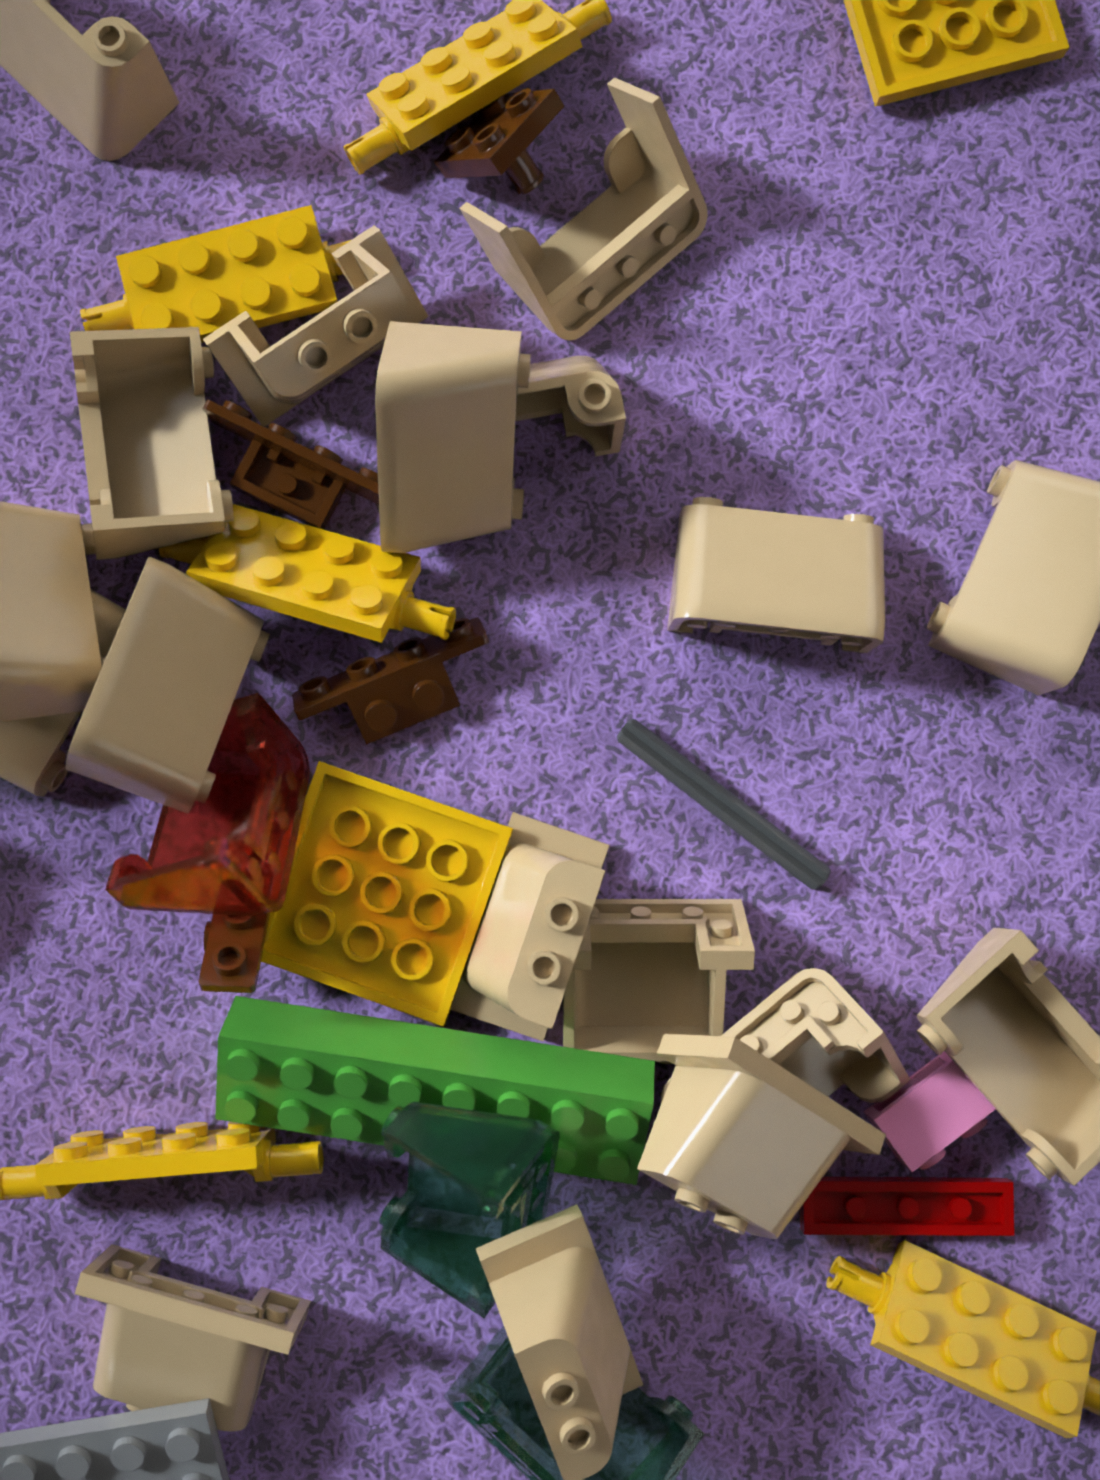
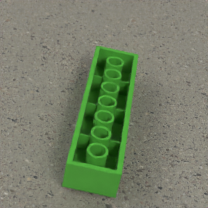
[215,996,655,1185]

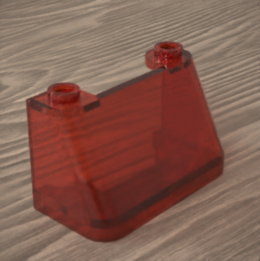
[105,692,310,916]

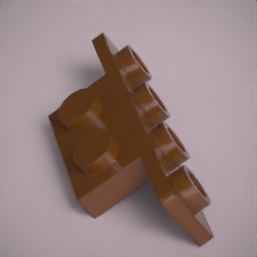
[202,399,379,530]
[292,617,489,745]
[198,811,287,993]

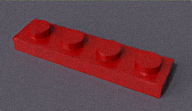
[800,1177,1015,1236]

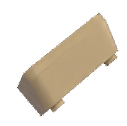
[459,77,708,341]

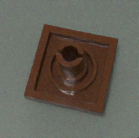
[434,88,565,195]

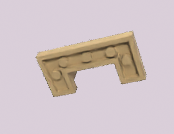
[203,225,429,427]
[451,812,610,1042]
[563,899,755,1064]
[637,1033,886,1239]
[476,1204,643,1480]
[75,1244,311,1432]

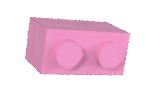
[863,1051,996,1172]

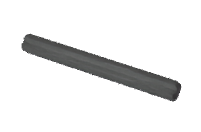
[617,719,831,890]

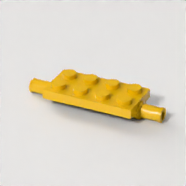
[343,0,612,175]
[80,205,352,343]
[159,504,456,643]
[0,1122,324,1201]
[826,1240,1100,1439]

